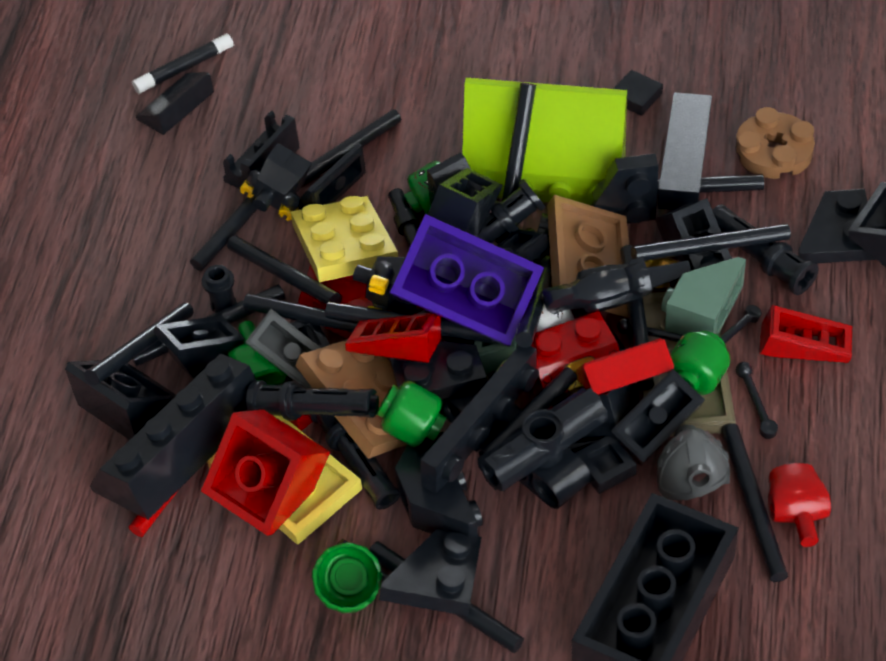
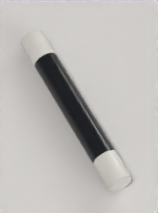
[132,33,234,94]

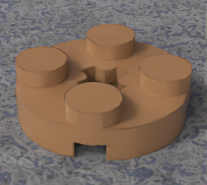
[735,107,815,179]

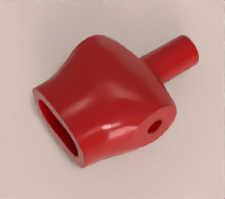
[768,463,831,547]

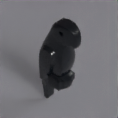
[542,257,692,314]

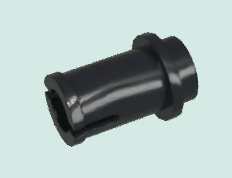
[201,265,237,313]

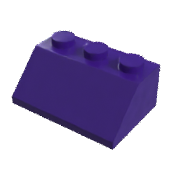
[390,214,544,347]

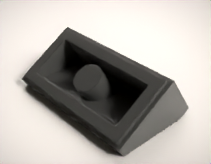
[245,309,321,388]

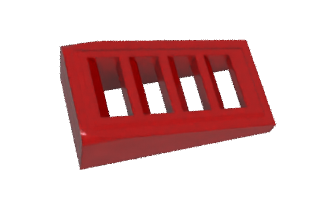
[759,305,852,363]
[345,313,441,363]

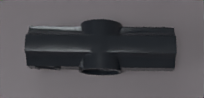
[477,388,608,492]

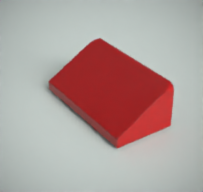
[575,338,674,395]

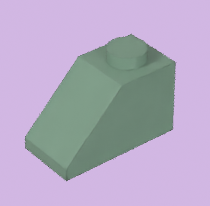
[661,257,746,335]

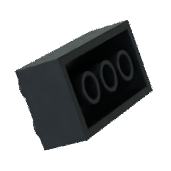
[571,493,739,661]

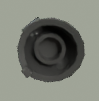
[657,425,730,500]

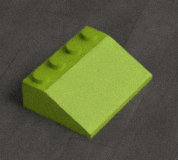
[462,78,627,205]

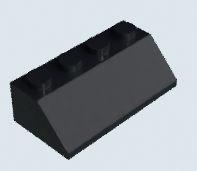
[90,354,256,520]

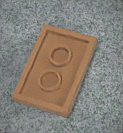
[547,195,629,318]
[295,340,408,459]

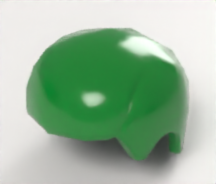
[311,542,383,614]

